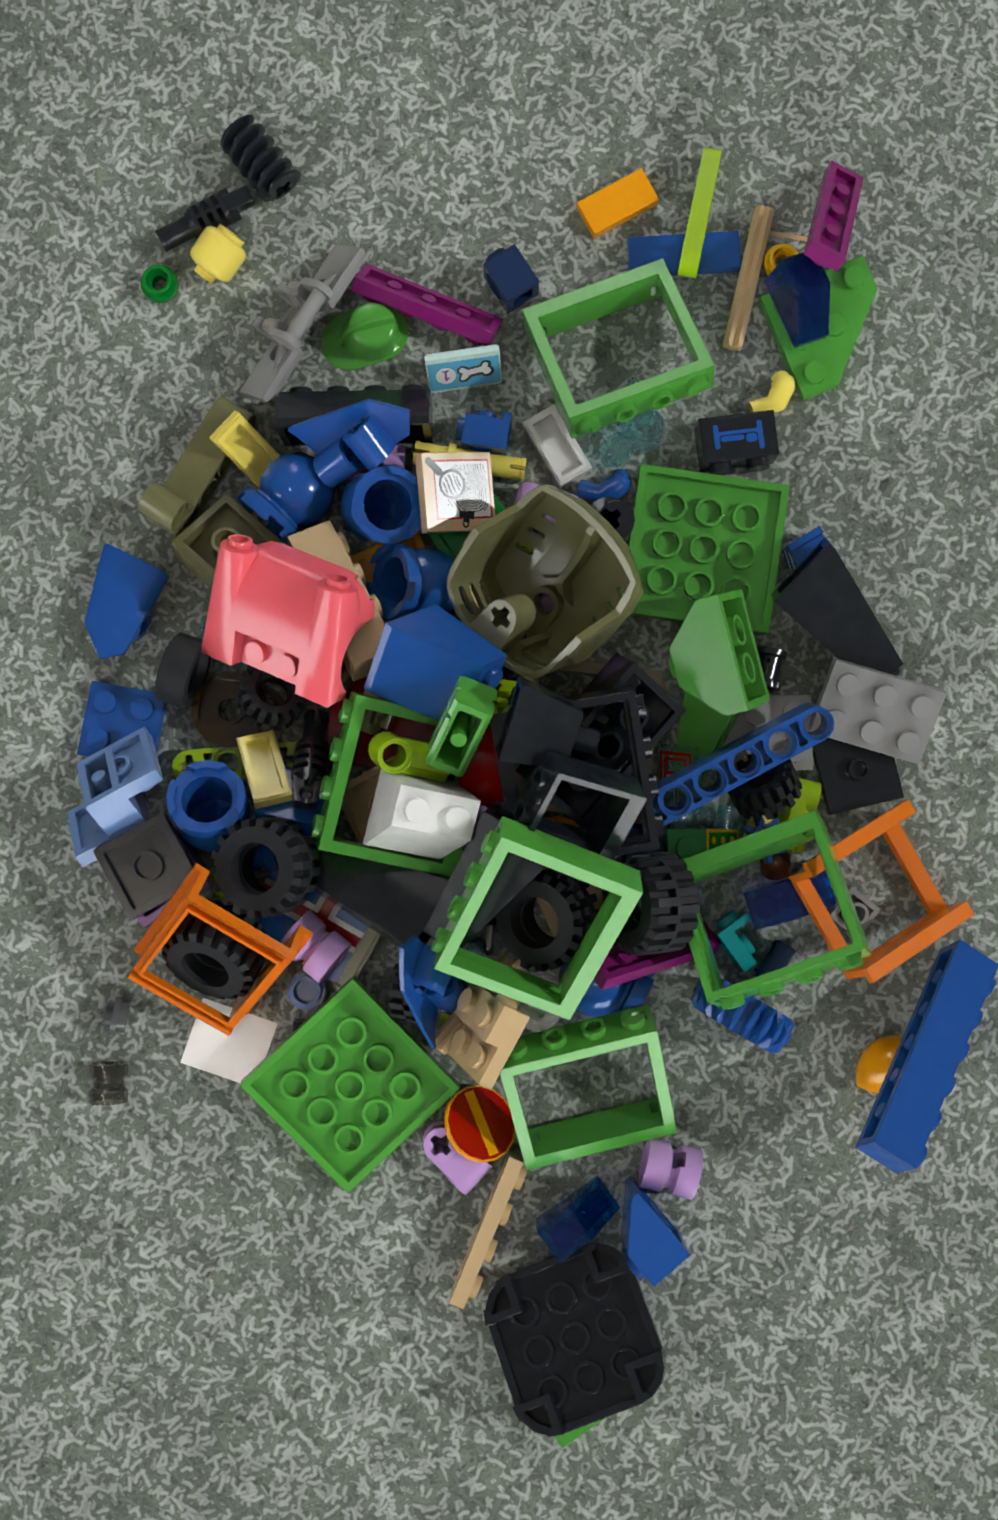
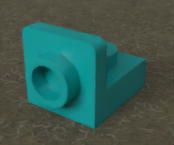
[713,910,757,972]

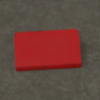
[457,724,504,806]

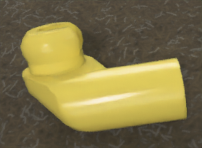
[748,370,795,413]

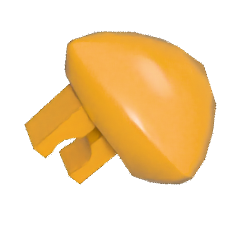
[855,1034,903,1094]

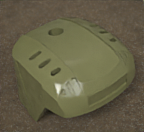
[447,484,644,678]

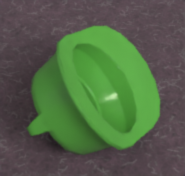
[321,303,408,371]

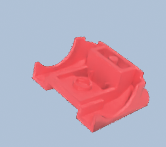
[201,534,375,708]

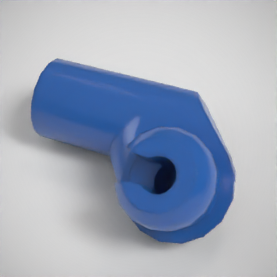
[576,469,631,502]

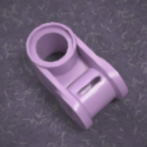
[423,1120,493,1195]

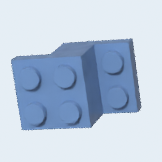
[68,726,163,867]

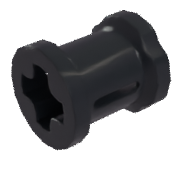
[757,646,788,691]

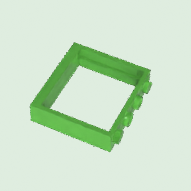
[522,258,715,439]
[310,691,463,877]
[683,810,872,1010]
[431,816,643,1020]
[500,1004,677,1170]

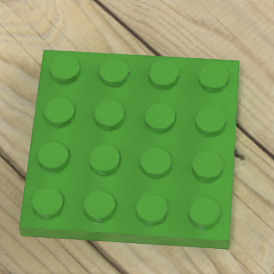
[621,464,790,635]
[240,975,460,1193]

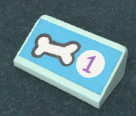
[424,344,502,393]

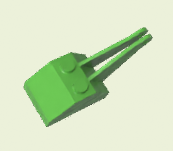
[668,589,770,801]

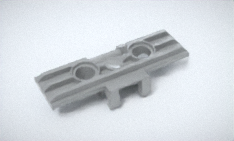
[239,245,365,403]

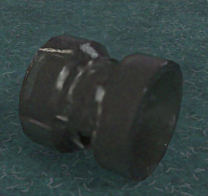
[89,1061,128,1105]

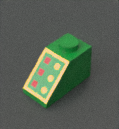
[663,829,739,859]

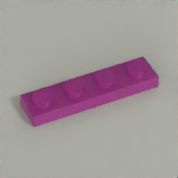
[804,161,864,272]
[351,264,503,346]
[593,921,722,990]

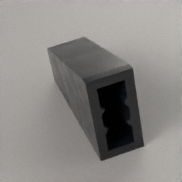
[771,538,903,676]
[424,801,546,948]
[312,848,449,947]

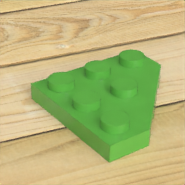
[758,255,878,402]

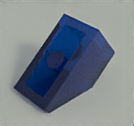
[764,252,830,348]
[743,870,837,930]
[536,1175,620,1263]

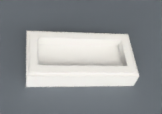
[522,404,592,488]

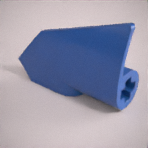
[288,399,410,487]
[85,543,170,659]
[399,936,468,1048]

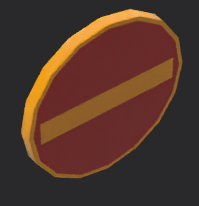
[444,1085,515,1163]

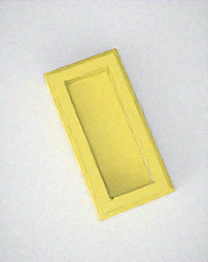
[209,410,280,489]
[236,729,293,809]

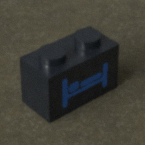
[694,410,779,475]

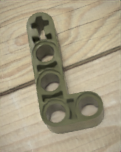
[138,396,256,537]

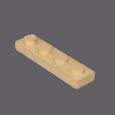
[449,1149,527,1310]

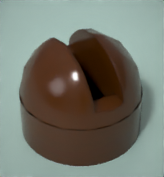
[760,851,791,880]

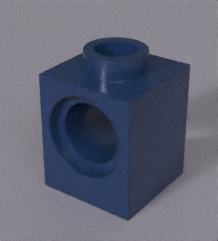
[483,244,539,314]

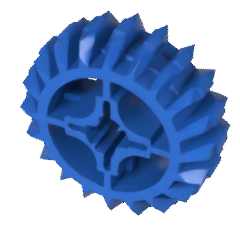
[690,978,795,1053]

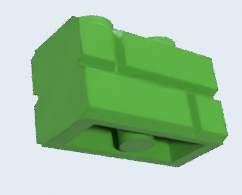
[425,676,498,777]

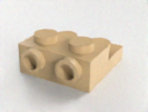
[448,983,530,1089]

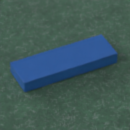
[627,231,741,276]

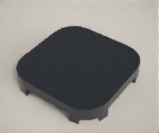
[483,1242,666,1437]

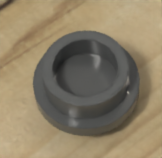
[102,997,130,1036]

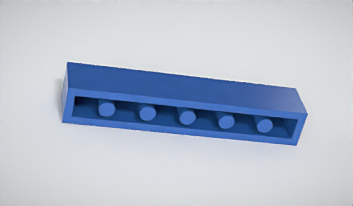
[855,940,998,1173]

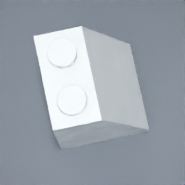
[363,769,481,859]

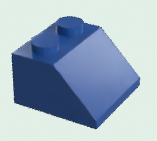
[621,1176,690,1287]

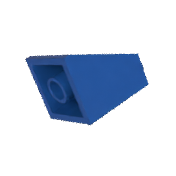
[364,604,507,721]

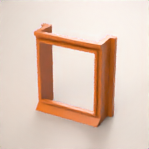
[789,799,975,983]
[128,863,313,1036]

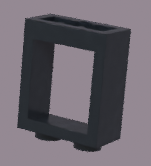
[513,751,647,860]

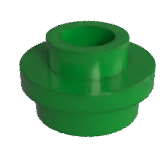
[141,265,179,303]

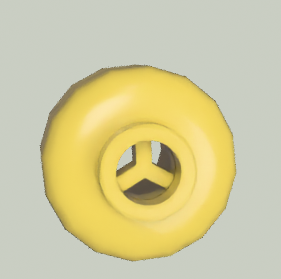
[190,224,246,284]

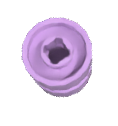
[280,910,352,983]
[638,1138,703,1200]

